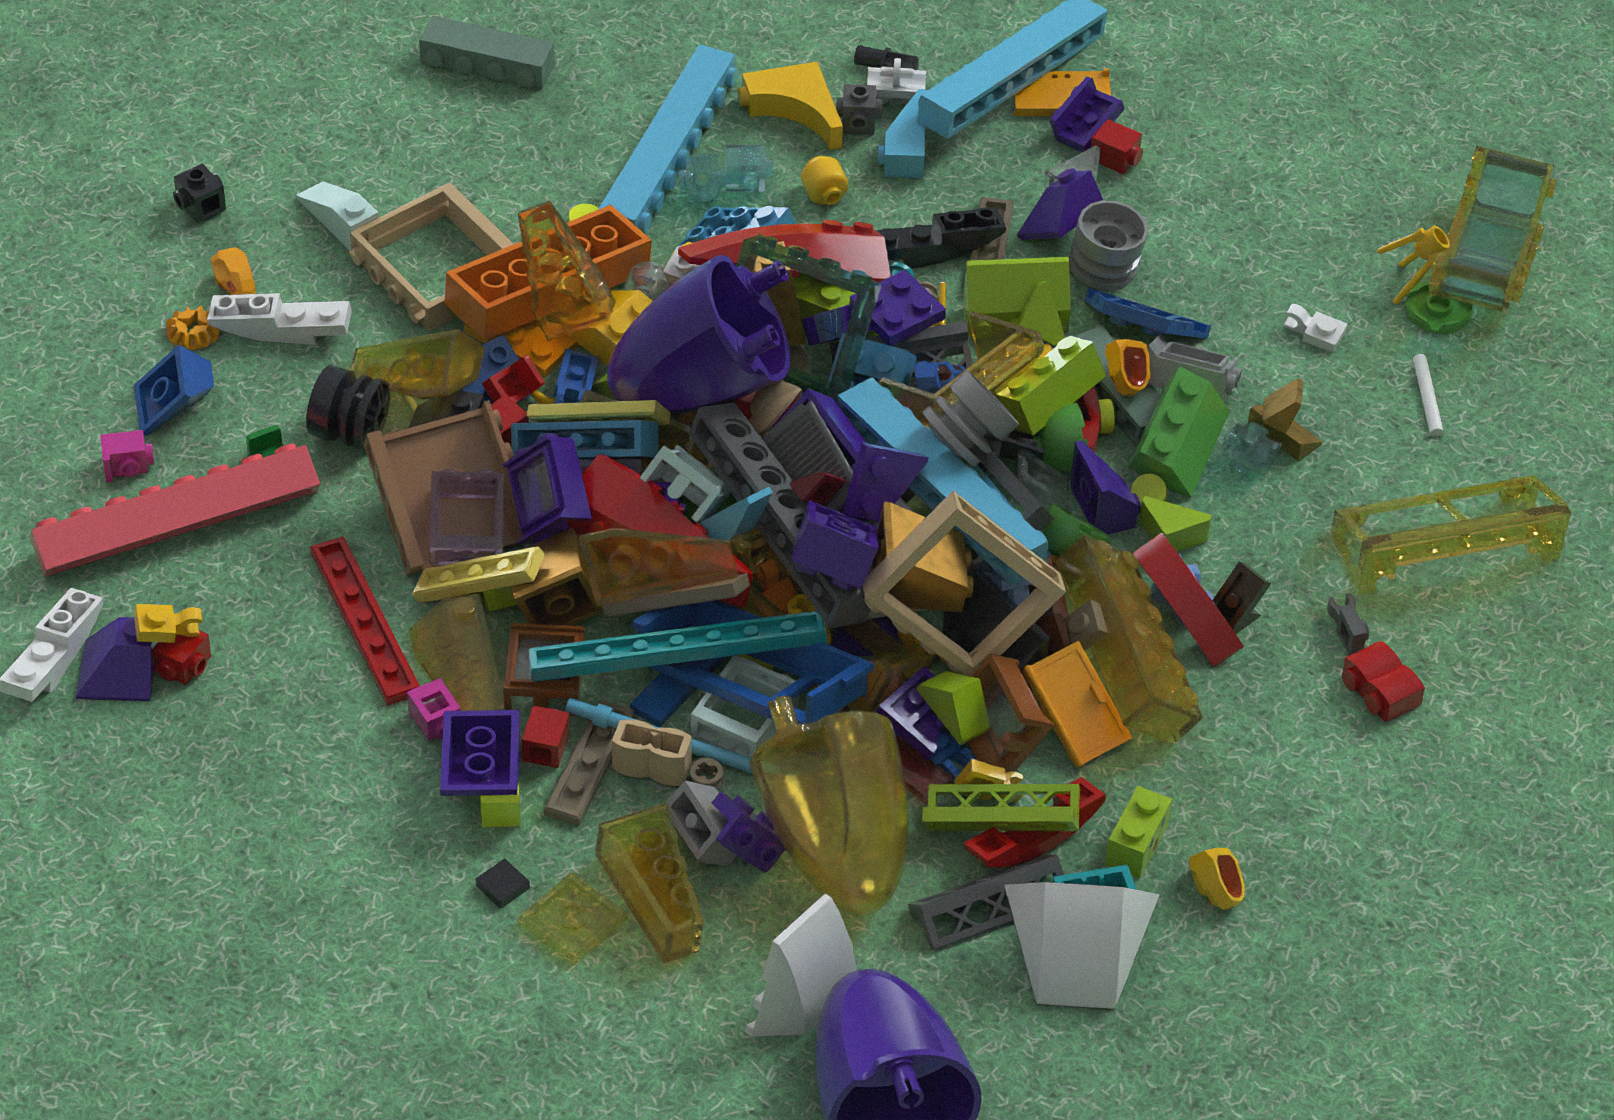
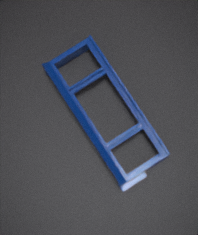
[632,600,874,736]

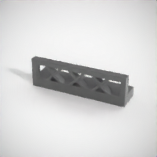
[908,854,1064,949]

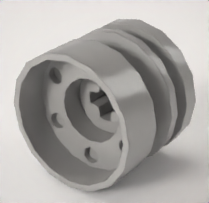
[1068,200,1148,291]
[923,370,1019,467]

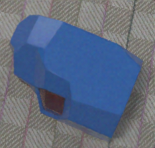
[914,361,969,405]

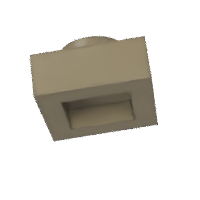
[1064,600,1108,651]

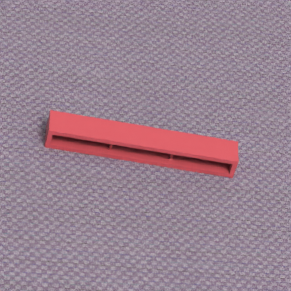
[30,444,320,577]

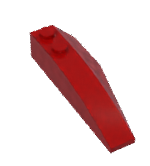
[678,220,891,285]
[566,454,753,607]

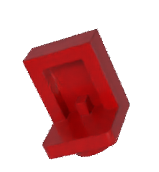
[481,355,545,403]

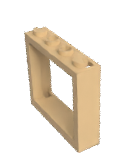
[349,182,513,331]
[863,491,1066,677]

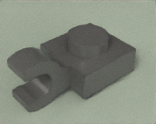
[1327,593,1369,655]

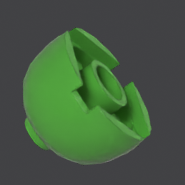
[1030,403,1088,473]
[1041,502,1112,569]

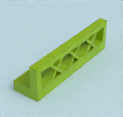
[922,784,1080,831]

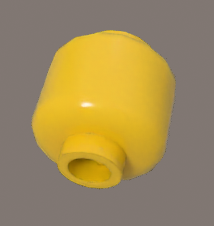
[801,156,849,205]

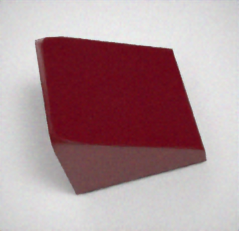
[790,471,846,506]

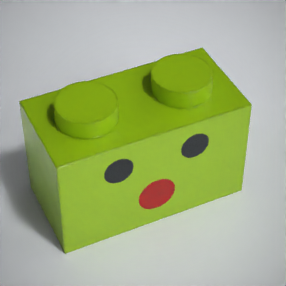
[1105,786,1172,879]

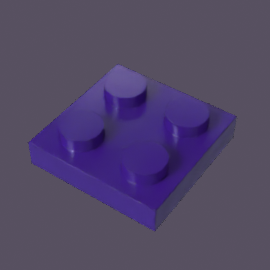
[849,270,946,346]

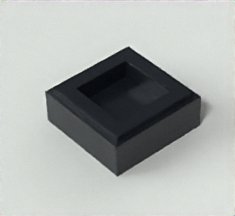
[475,858,530,909]

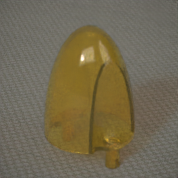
[749,696,909,915]

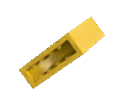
[737,62,843,150]

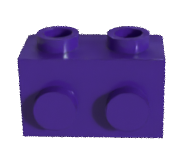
[1050,76,1125,154]
[711,791,790,873]

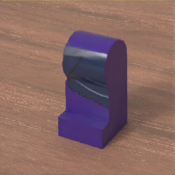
[802,300,872,346]

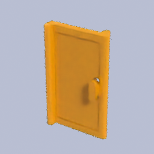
[1013,68,1111,116]
[1022,641,1132,768]

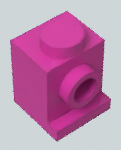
[100,430,154,483]
[407,678,461,741]

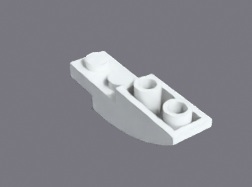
[207,293,352,345]
[0,588,103,702]

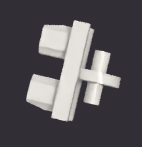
[867,58,926,106]

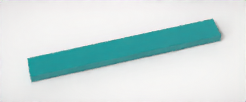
[529,611,827,682]

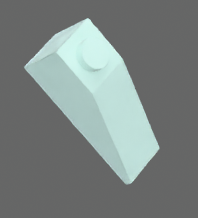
[296,182,379,250]

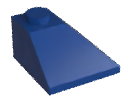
[134,345,214,436]

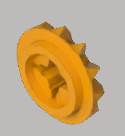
[166,306,221,350]

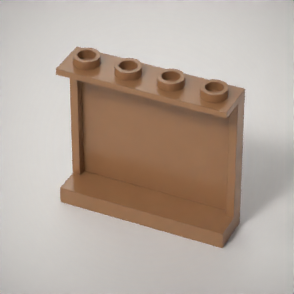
[363,400,526,576]

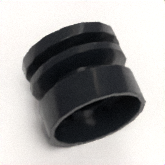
[306,365,391,450]

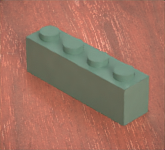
[419,15,555,89]
[1073,325,1160,447]

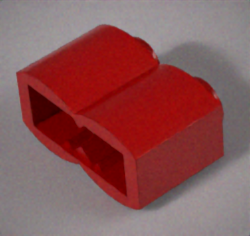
[1342,641,1425,722]

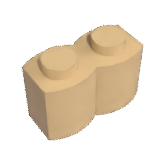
[612,719,692,786]

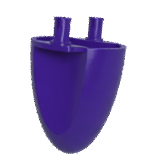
[607,255,790,414]
[815,969,982,1120]

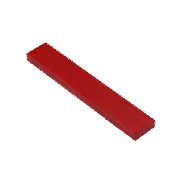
[310,536,420,706]

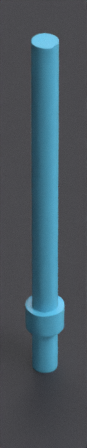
[565,698,781,782]

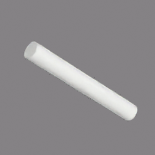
[1413,354,1444,436]

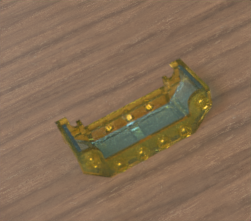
[1429,146,1557,314]

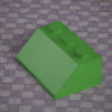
[1127,366,1230,498]

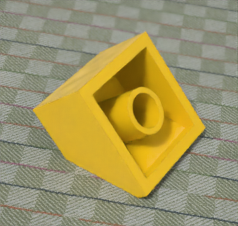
[563,290,653,366]

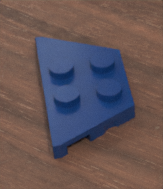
[1084,287,1212,339]

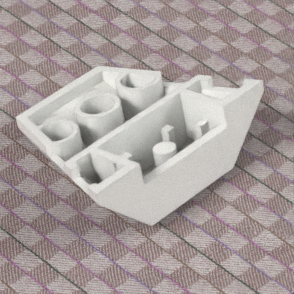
[1004,882,1160,1009]
[745,893,856,1036]

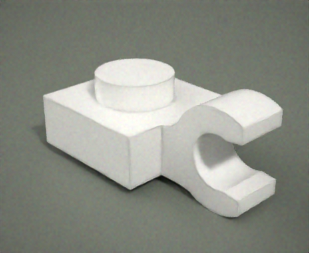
[1284,304,1347,353]

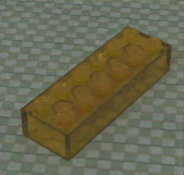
[1055,535,1203,744]

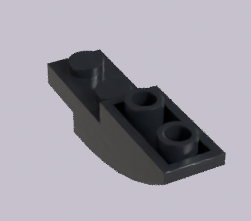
[875,207,1006,269]

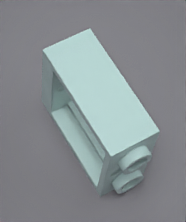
[691,655,799,760]

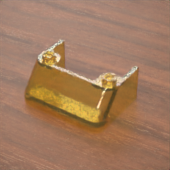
[879,311,1044,429]

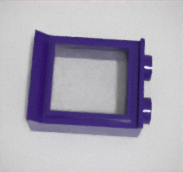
[503,433,592,545]

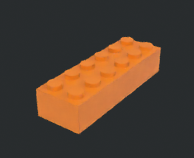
[444,205,652,341]

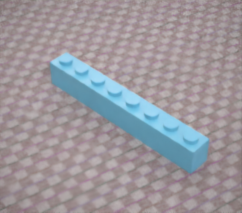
[917,0,1108,139]
[598,44,738,233]
[838,377,1048,586]

